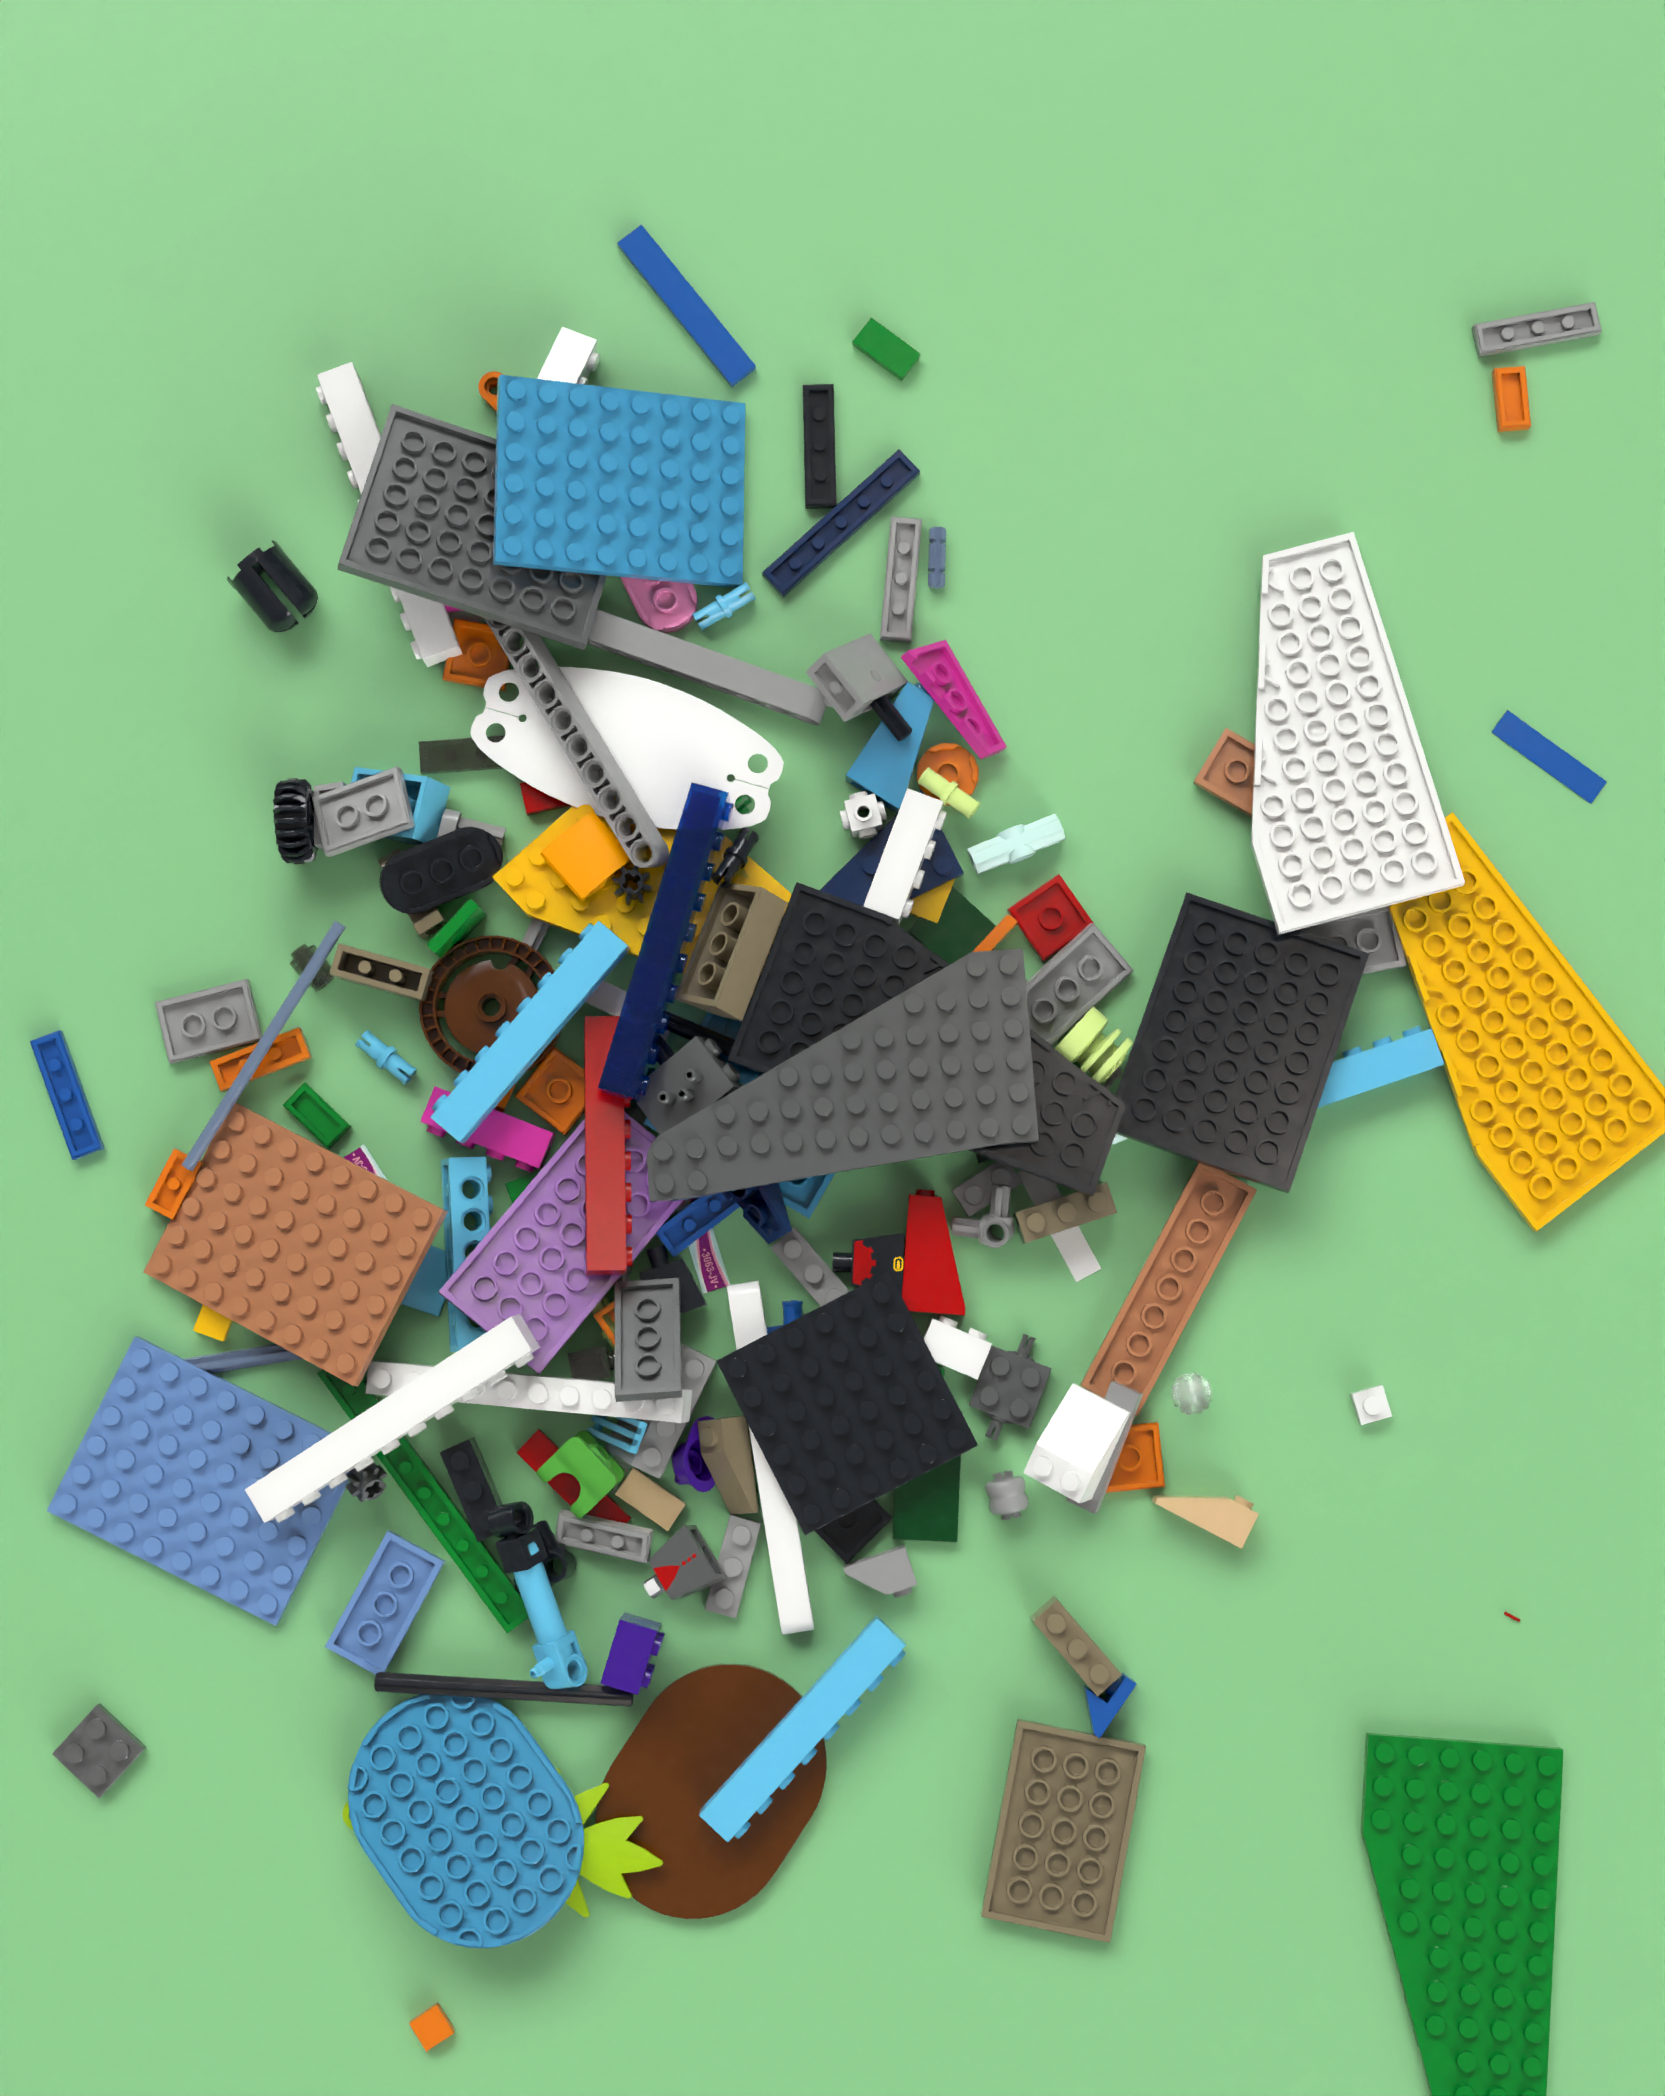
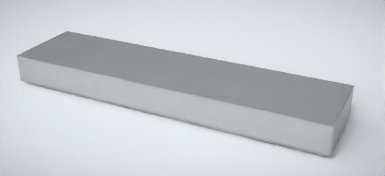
[1472,302,1602,358]
[880,516,922,643]
[1066,1381,1143,1514]

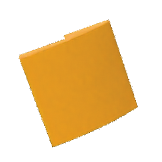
[540,811,631,902]

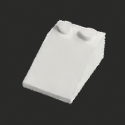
[1023,1383,1131,1503]

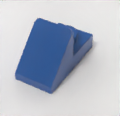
[1083,1673,1137,1738]

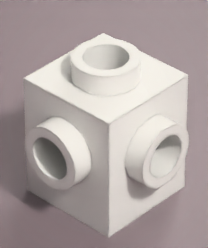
[839,791,887,839]

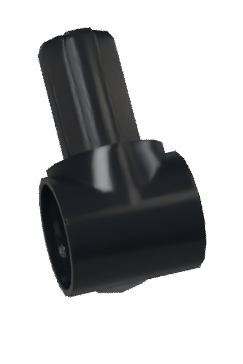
[514,1520,577,1593]

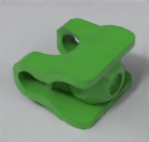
[536,1430,625,1519]

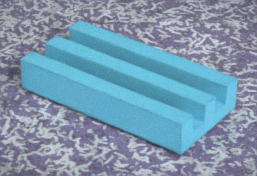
[587,1415,648,1454]

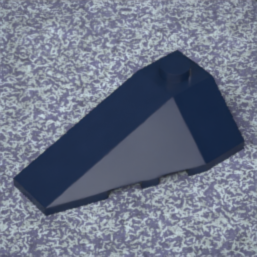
[722,1183,792,1244]

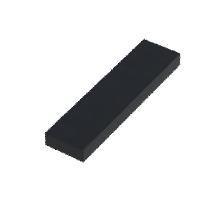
[803,384,836,509]

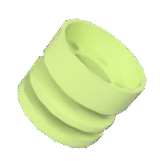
[1055,1006,1134,1084]

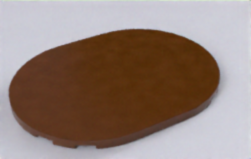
[596,1663,827,1919]

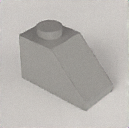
[843,1545,917,1598]

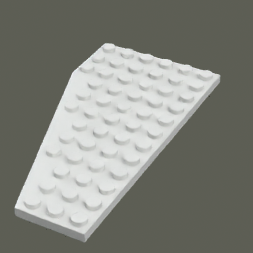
[1251,532,1465,935]

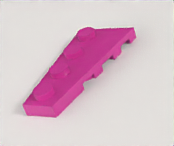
[901,640,1007,759]

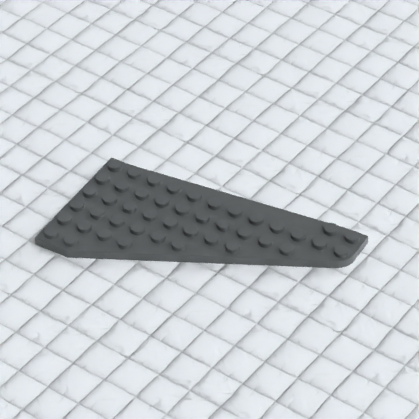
[647,948,1039,1202]

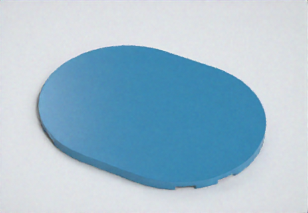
[348,1694,584,1948]

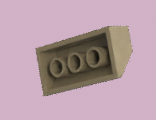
[675,881,788,1021]

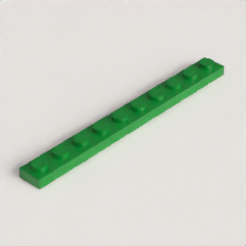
[317,1369,529,1634]

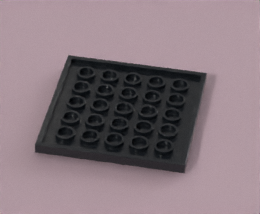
[716,1271,978,1535]

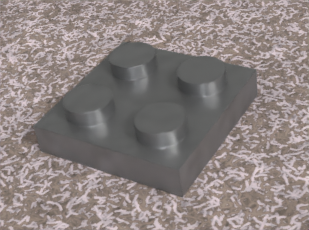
[52,1703,147,1798]

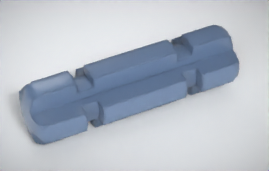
[928,527,946,589]

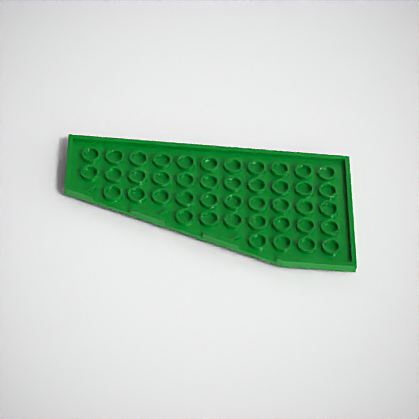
[1361,1733,1563,2096]

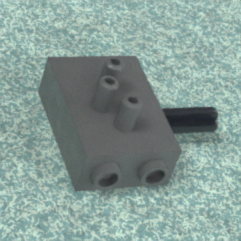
[629,1023,742,1134]

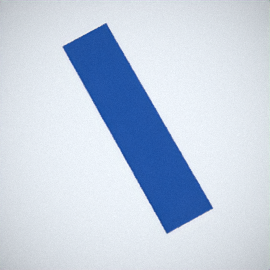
[1492,710,1607,804]

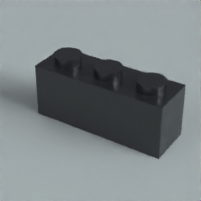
[440,1437,503,1542]

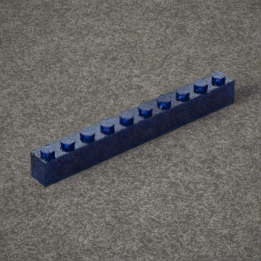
[598,782,734,1102]

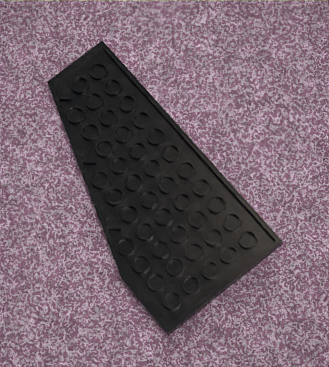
[728,882,1126,1197]

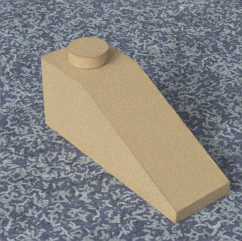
[1151,1495,1259,1549]

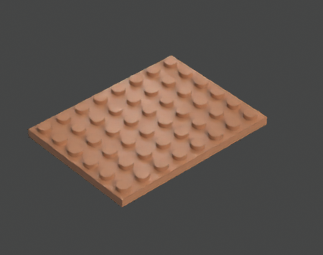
[143,1103,448,1387]

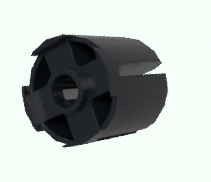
[227,540,318,632]

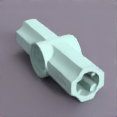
[967,814,1065,875]

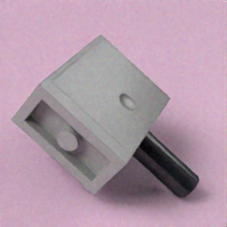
[806,633,912,741]

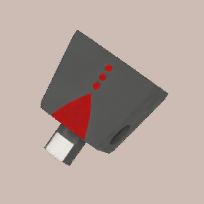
[644,1525,727,1600]

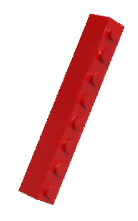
[584,1016,632,1275]

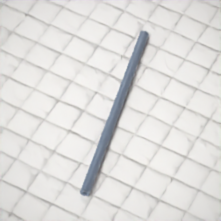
[182,921,346,1171]

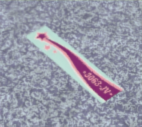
[677,1198,730,1294]

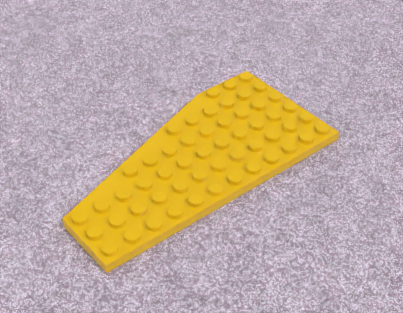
[1388,812,1665,1231]

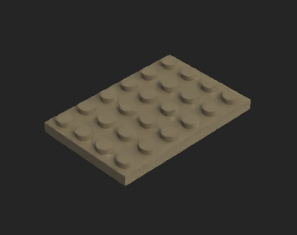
[981,1719,1146,1943]

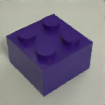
[600,1612,665,1695]

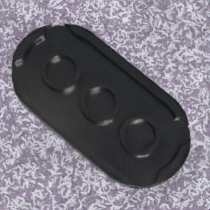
[379,827,503,914]

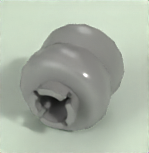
[985,1471,1029,1520]

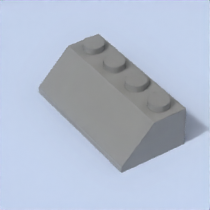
[605,1343,717,1479]

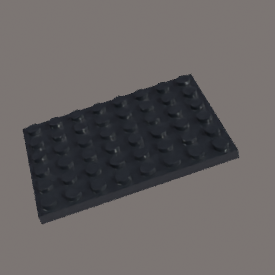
[1115,892,1369,1193]

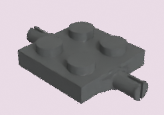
[969,1334,1052,1441]

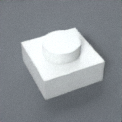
[1350,1385,1392,1425]

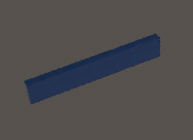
[762,449,920,598]

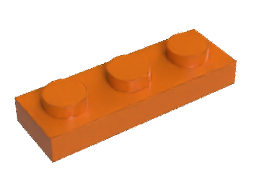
[210,1027,312,1092]

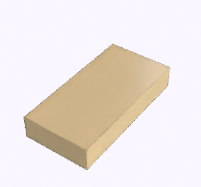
[615,1467,686,1531]

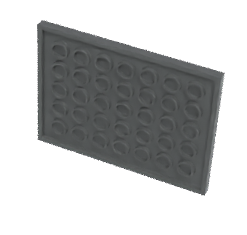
[337,404,606,650]

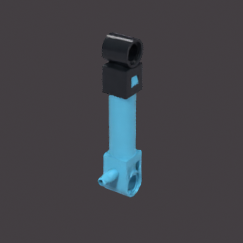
[487,1501,588,1689]

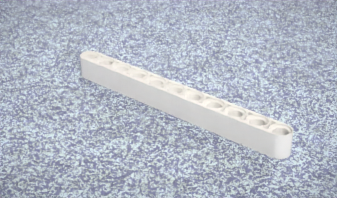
[727,1280,814,1635]

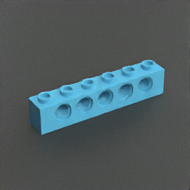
[441,1156,493,1352]

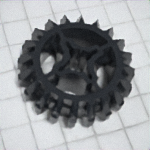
[273,778,318,864]

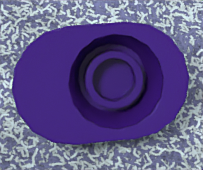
[672,1416,715,1492]

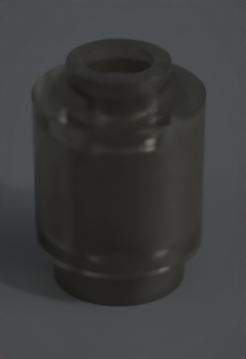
[290,944,335,992]

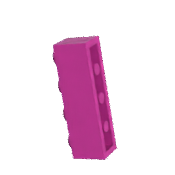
[420,1086,556,1173]

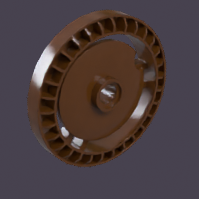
[419,935,562,1073]

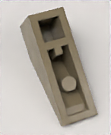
[697,1415,758,1514]

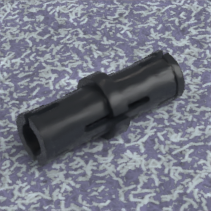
[712,827,759,888]

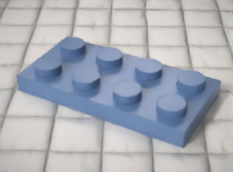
[325,1530,446,1675]

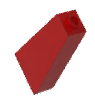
[901,1189,966,1315]

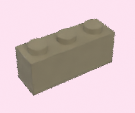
[329,943,434,1002]
[1013,1182,1117,1244]
[1030,1596,1122,1697]

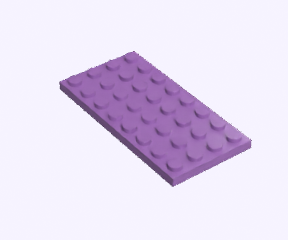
[438,1112,683,1375]

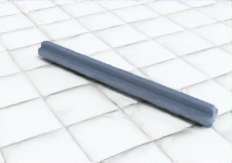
[183,1344,303,1373]

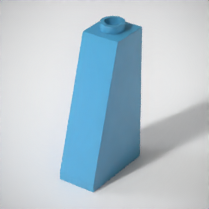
[846,682,934,814]

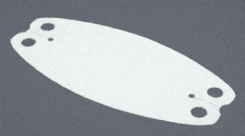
[470,667,784,830]

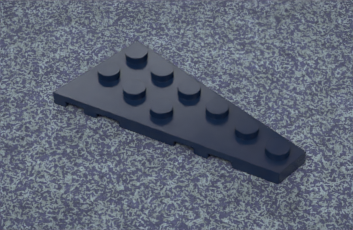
[820,790,964,906]

